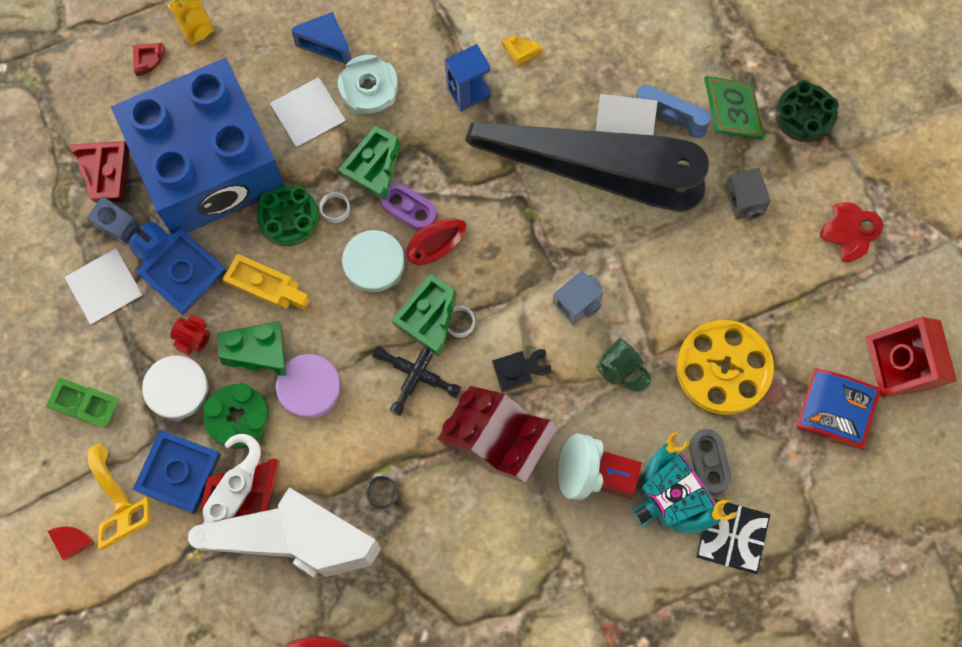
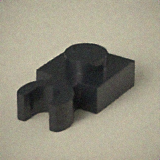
[492,349,551,393]

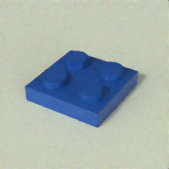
[133,430,221,514]

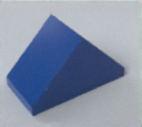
[291,12,351,64]

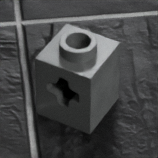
[725,168,771,220]

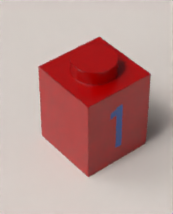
[599,451,642,499]

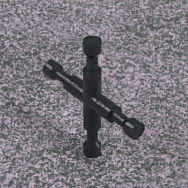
[372,346,462,416]

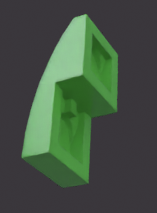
[46,377,119,429]

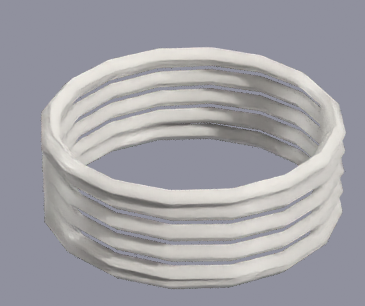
[319,192,350,223]
[448,306,475,338]

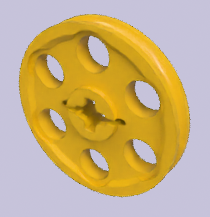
[676,320,774,415]

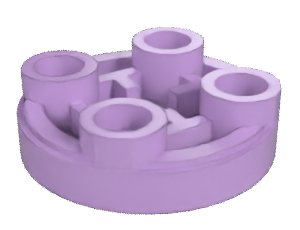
[276,354,341,419]

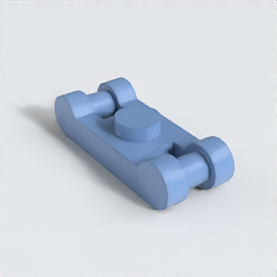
[636,85,711,139]

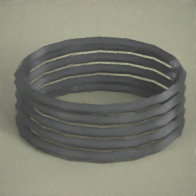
[366,475,398,509]

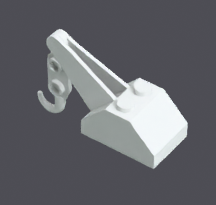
[188,434,381,577]

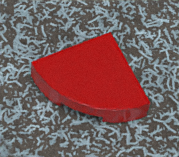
[133,42,165,76]
[47,526,94,561]

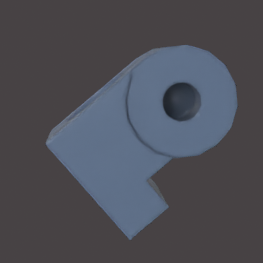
[86,196,140,245]

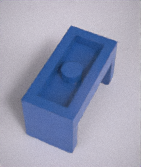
[444,44,491,111]

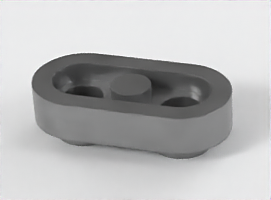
[689,429,731,495]

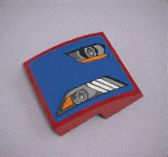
[796,368,881,450]

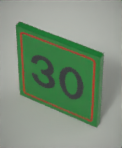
[704,76,765,139]

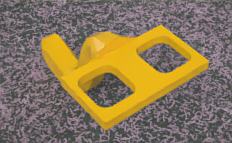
[88,443,150,551]

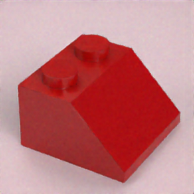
[866,316,957,397]

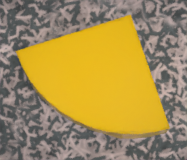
[502,36,542,67]

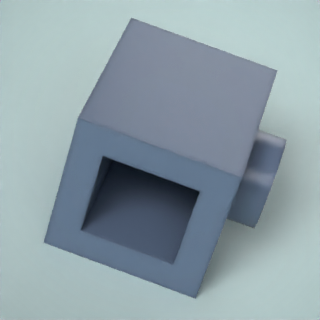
[553,270,603,325]

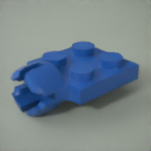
[129,222,227,315]

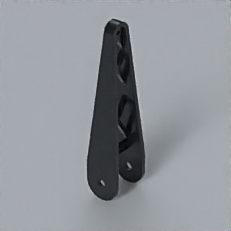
[465,122,709,212]

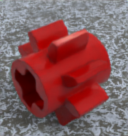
[170,314,210,356]

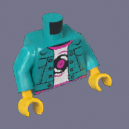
[632,430,737,533]

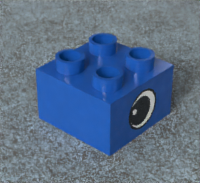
[111,57,285,234]

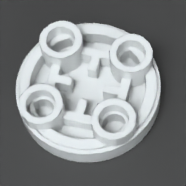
[142,356,210,422]

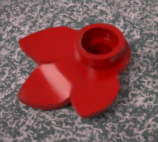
[820,202,883,262]

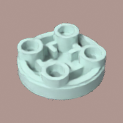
[342,230,405,292]
[558,434,603,501]

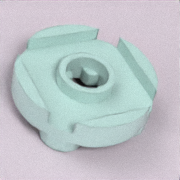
[338,55,398,114]

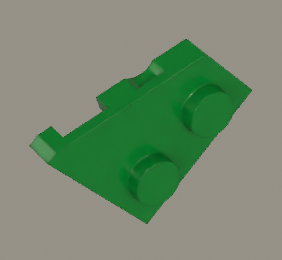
[338,125,401,200]
[391,274,457,356]
[217,321,287,376]

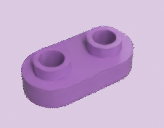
[380,183,437,231]

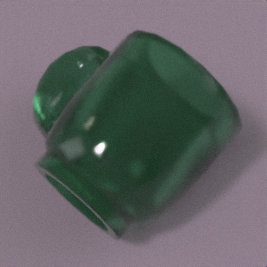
[596,338,651,392]

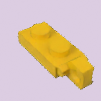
[167,0,215,47]
[222,254,311,311]

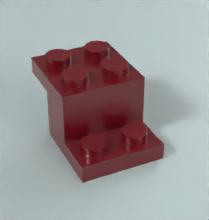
[437,386,558,483]

